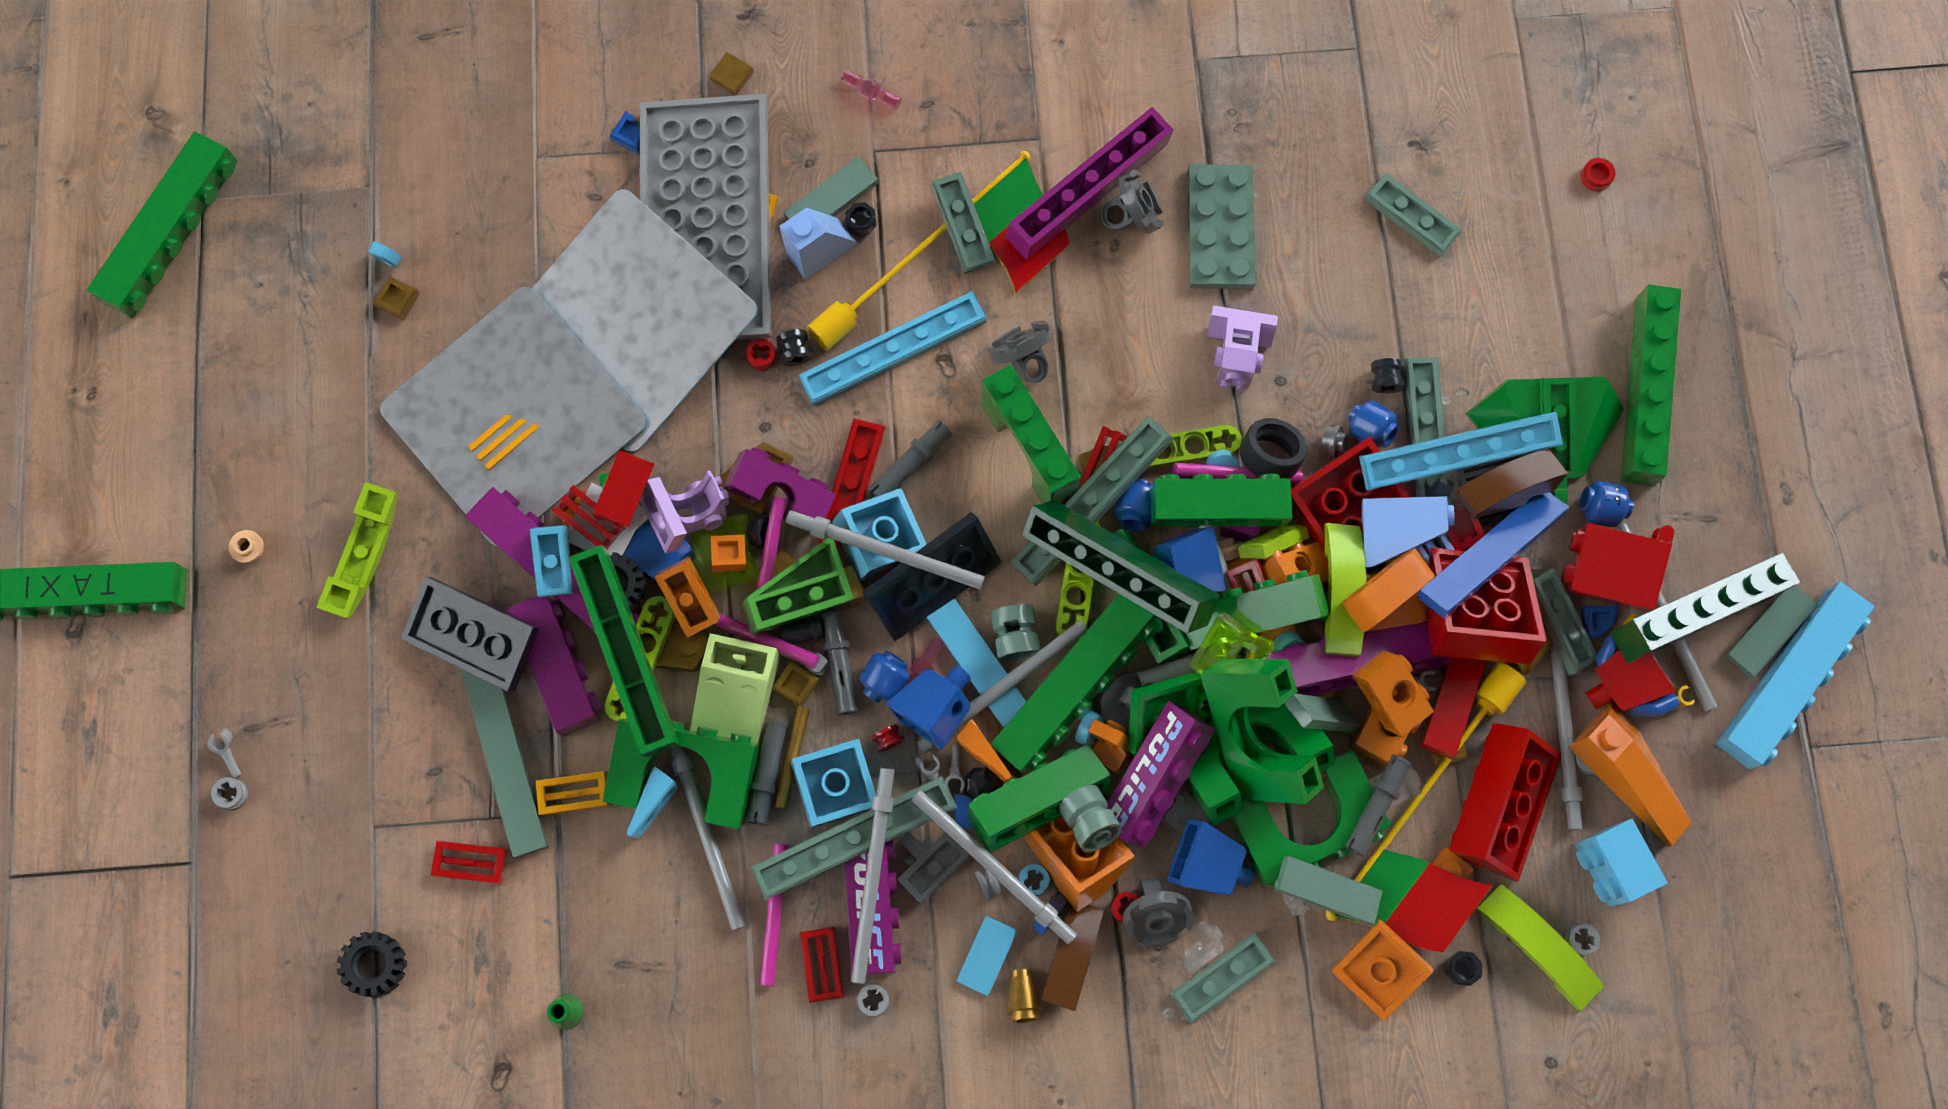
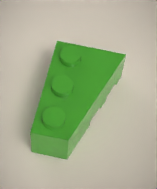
[741,538,854,635]

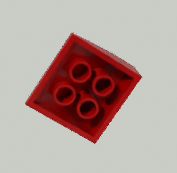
[1291,437,1410,559]
[1427,547,1547,665]

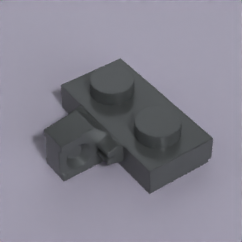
[897,832,971,905]

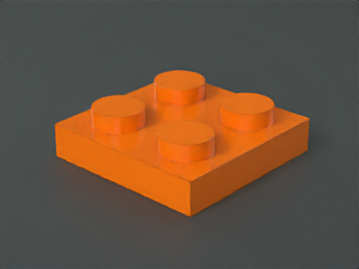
[1331,919,1434,1021]

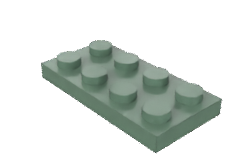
[1188,164,1256,289]

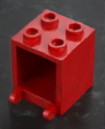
[1561,523,1674,612]

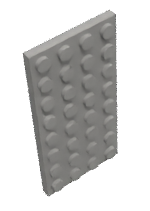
[640,94,771,340]

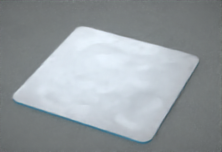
[532,189,757,452]
[380,287,646,547]

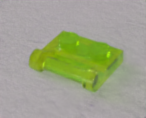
[691,513,760,592]
[1189,611,1274,674]

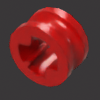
[746,338,777,371]
[871,724,905,753]
[1111,892,1139,924]

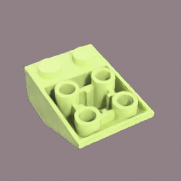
[690,633,780,744]

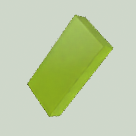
[1238,525,1309,559]

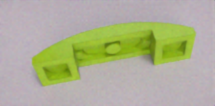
[316,482,398,619]
[1325,523,1366,657]
[1476,884,1605,1011]

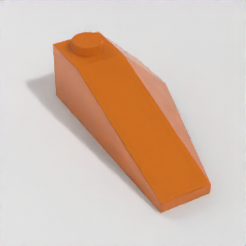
[1569,701,1692,847]
[1018,774,1135,912]

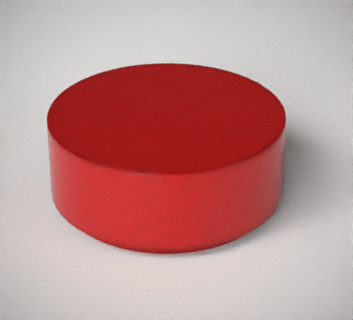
[1580,158,1616,192]

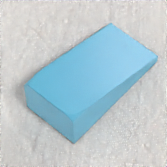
[530,525,572,597]
[626,766,679,841]
[956,916,1017,996]

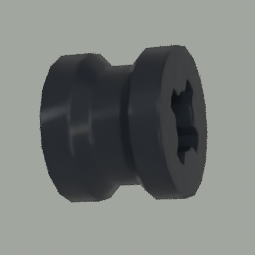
[775,329,813,366]
[1371,358,1405,394]

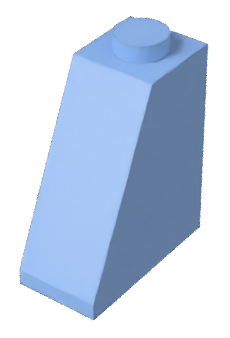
[780,207,857,281]
[1362,496,1454,570]

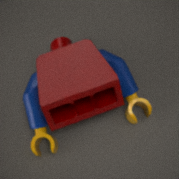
[1585,613,1695,716]

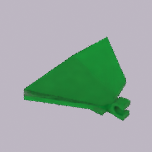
[1465,376,1624,503]

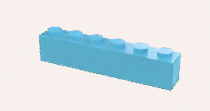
[1715,581,1875,770]

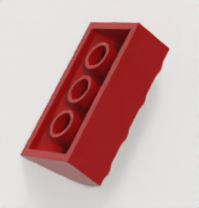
[1449,722,1561,882]

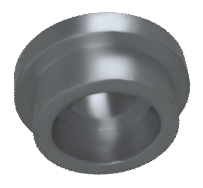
[1321,425,1348,458]

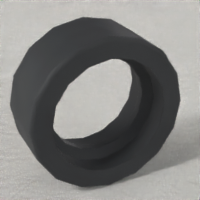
[1240,418,1308,479]

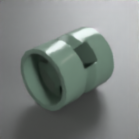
[991,604,1041,661]
[1059,785,1122,852]

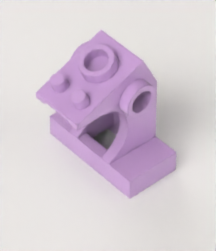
[1207,305,1278,392]
[640,471,729,554]

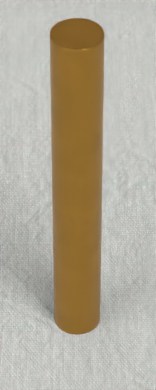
[773,707,810,810]

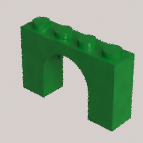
[982,364,1081,505]
[1200,659,1324,804]
[1184,703,1335,826]
[602,718,759,829]
[1229,750,1392,889]

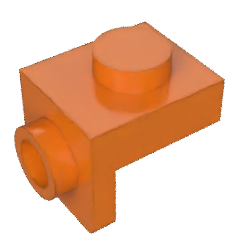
[1088,719,1130,773]

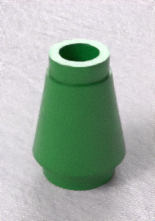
[547,994,583,1030]

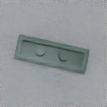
[783,156,879,220]
[930,172,995,274]
[1365,173,1462,257]
[1533,568,1597,675]
[1724,586,1818,679]
[1285,694,1363,733]
[1275,856,1382,925]
[1169,932,1276,1024]

